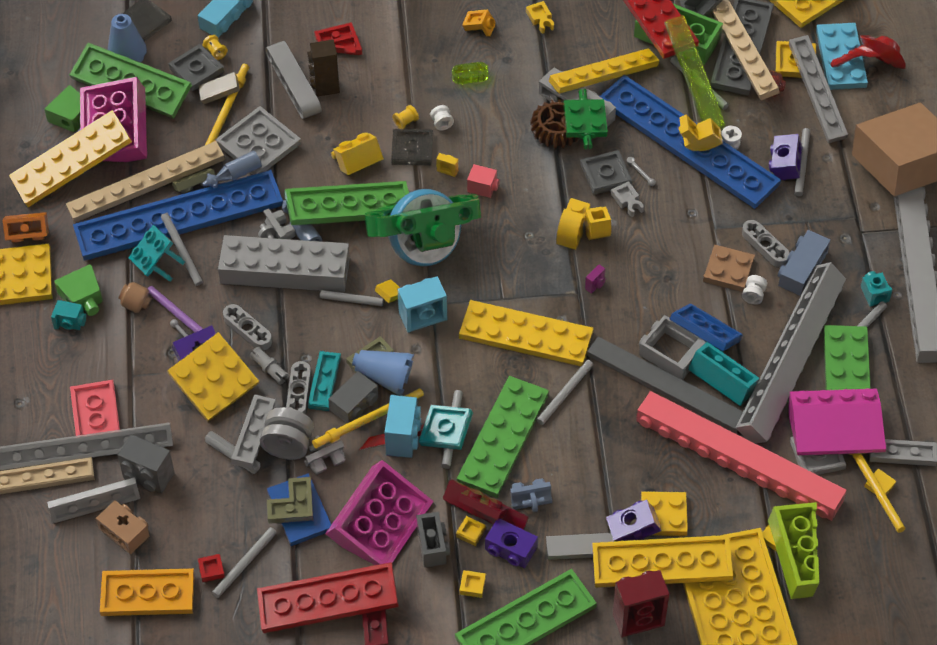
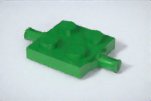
[564,89,608,149]

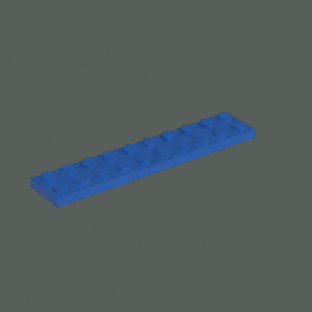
[599,75,781,209]
[73,170,283,261]

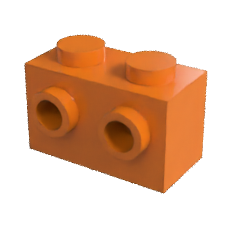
[2,212,49,242]

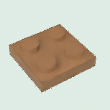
[703,244,755,292]

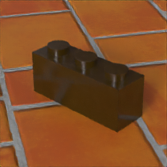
[307,39,340,97]

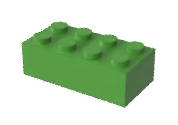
[634,4,723,65]

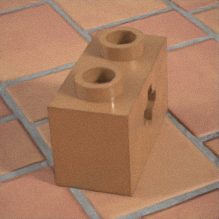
[96,500,150,554]

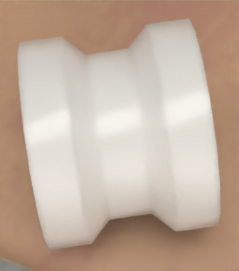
[430,105,454,130]
[721,126,742,150]

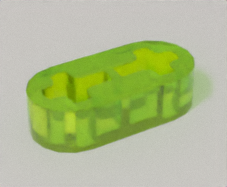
[452,62,489,84]

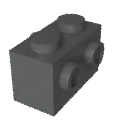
[328,371,378,423]
[416,512,450,568]

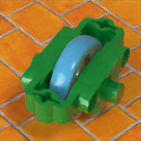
[365,189,481,266]

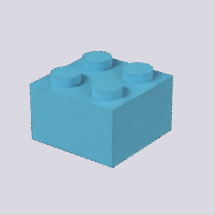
[398,276,447,332]
[385,395,421,458]

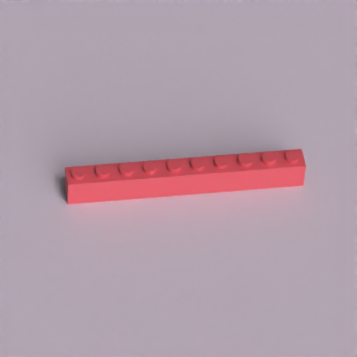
[636,391,847,521]

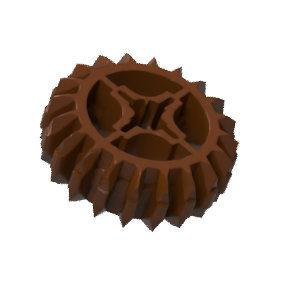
[530,99,579,149]

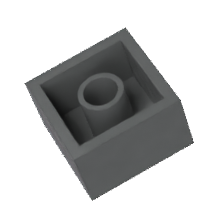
[118,434,175,494]

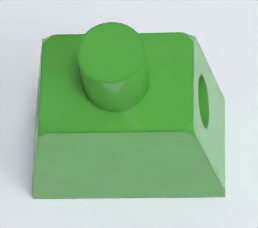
[44,85,80,132]
[54,264,102,316]

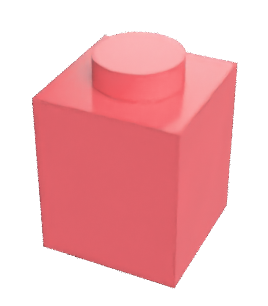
[467,164,500,198]

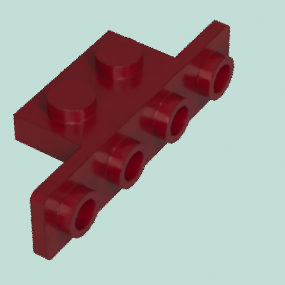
[443,479,529,530]

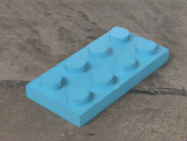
[816,23,868,90]

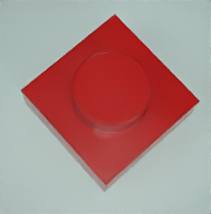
[198,554,225,582]

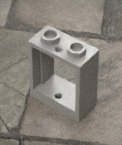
[639,315,706,380]

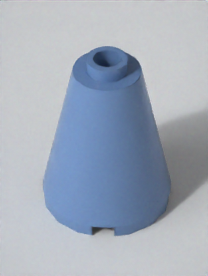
[107,14,147,62]
[352,350,414,396]

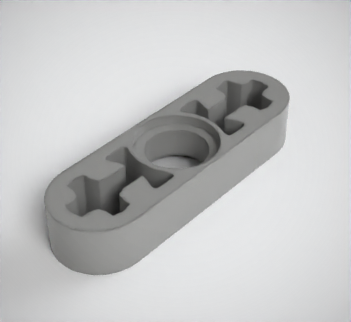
[742,220,789,267]
[223,304,272,350]
[286,361,311,415]

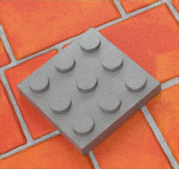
[215,106,301,175]

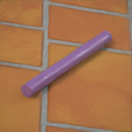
[148,286,203,333]

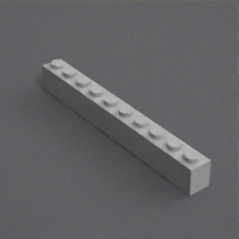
[894,187,937,363]
[736,262,846,444]

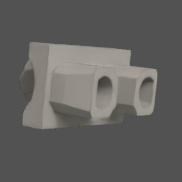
[258,209,296,240]
[304,436,346,475]

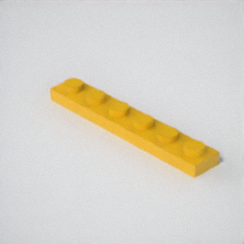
[549,48,659,94]

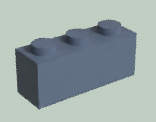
[777,230,831,296]

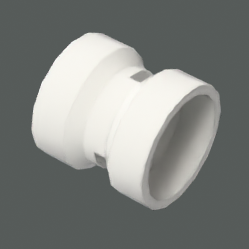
[742,275,768,304]

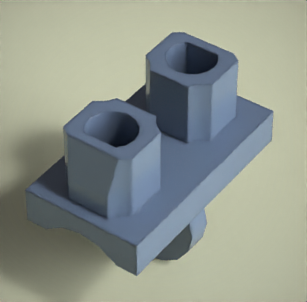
[510,478,552,512]

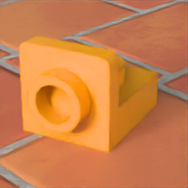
[462,9,496,36]

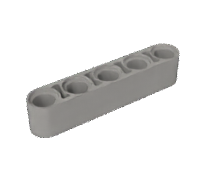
[265,41,322,119]

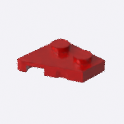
[314,22,362,55]

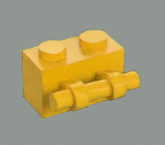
[331,133,384,175]

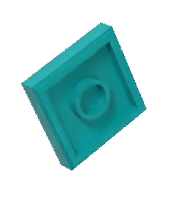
[419,405,473,450]

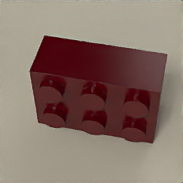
[613,570,669,638]

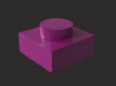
[585,264,606,294]

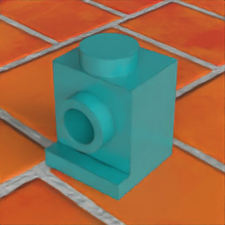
[861,271,892,307]
[51,300,86,330]

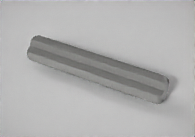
[205,431,261,474]

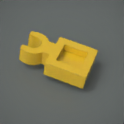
[526,1,554,34]

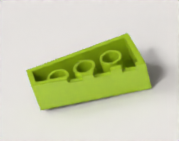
[768,502,819,599]

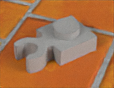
[611,181,644,217]

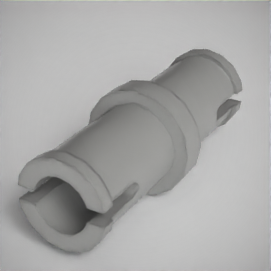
[250,347,289,384]

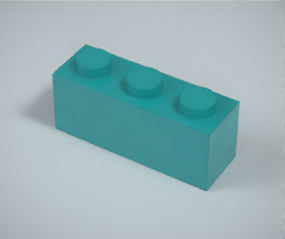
[688,342,759,406]

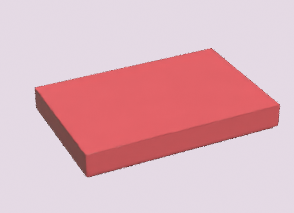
[70,380,120,436]

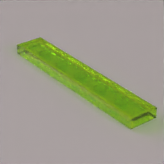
[664,15,725,128]

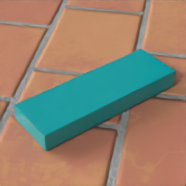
[308,351,341,411]

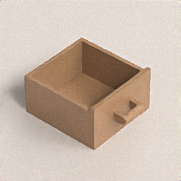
[852,103,937,197]

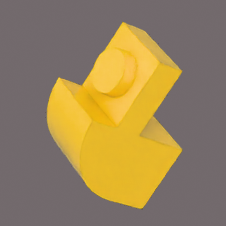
[679,114,723,151]
[556,198,590,250]
[584,207,611,240]

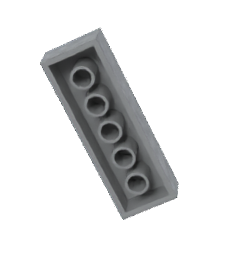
[218,235,350,292]

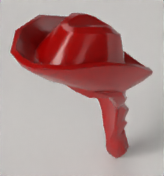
[830,35,906,69]

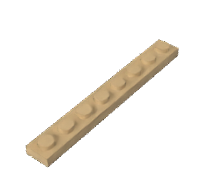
[711,0,779,100]
[66,141,225,223]

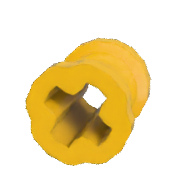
[202,34,228,60]
[392,105,419,130]

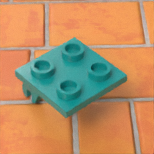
[128,225,186,282]

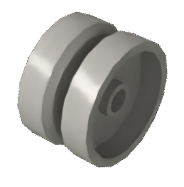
[259,407,314,460]

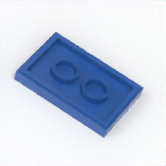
[670,304,743,351]
[267,473,331,546]

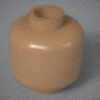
[118,282,152,313]

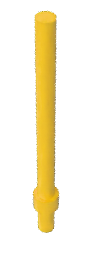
[205,64,249,145]
[312,388,424,448]
[850,453,905,533]

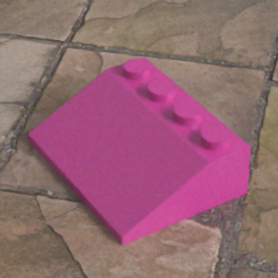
[80,77,147,162]
[788,388,886,455]
[325,460,433,565]

